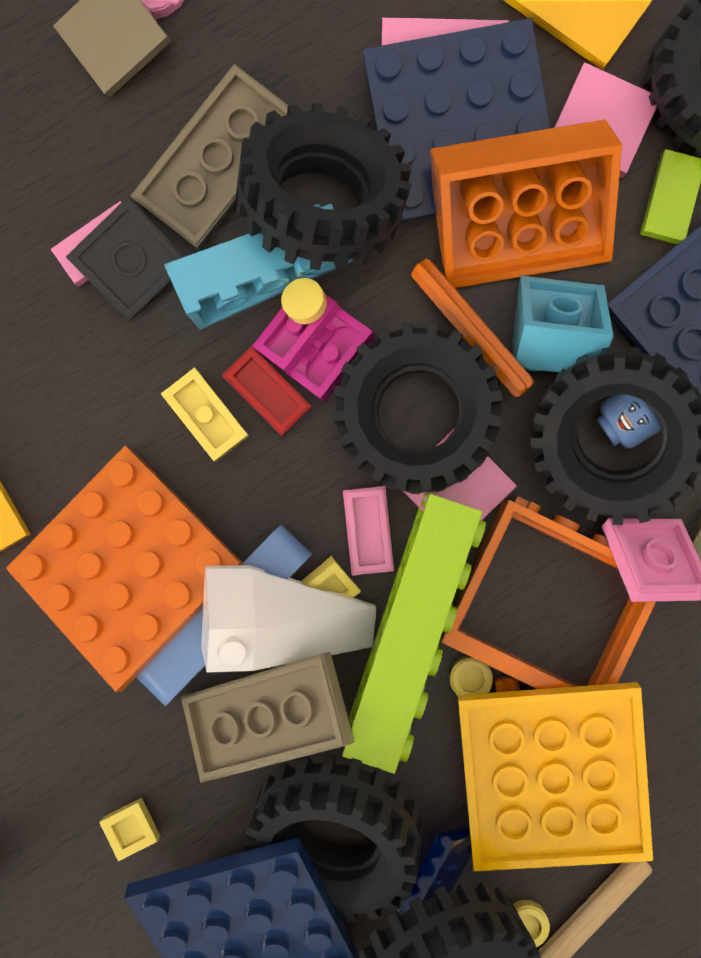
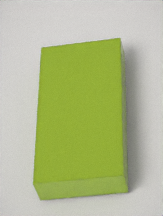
[640,149,701,245]

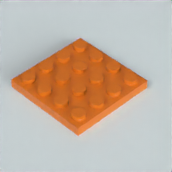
[6,445,244,692]

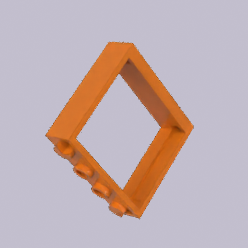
[440,496,656,689]

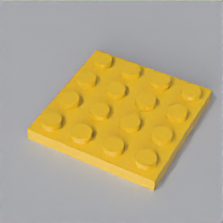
[458,682,653,871]

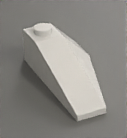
[201,565,377,672]

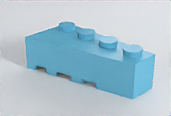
[164,204,353,330]

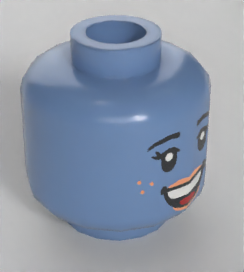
[596,394,662,449]

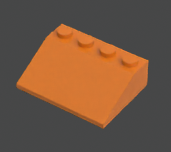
[430,119,622,288]

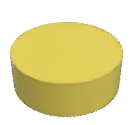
[281,278,327,324]
[449,656,493,696]
[513,899,550,947]

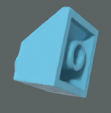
[512,276,613,372]

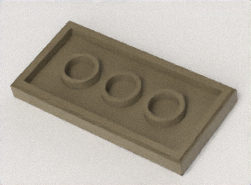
[130,64,288,251]
[181,652,355,783]

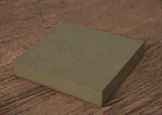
[53,0,172,97]

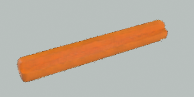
[411,259,534,398]

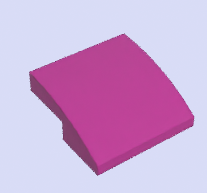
[252,294,376,402]

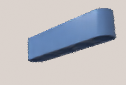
[136,524,312,706]

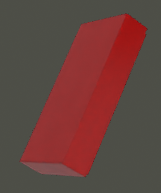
[221,346,312,437]

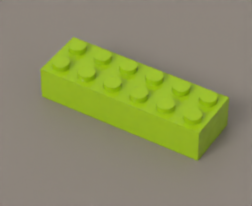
[342,493,486,774]

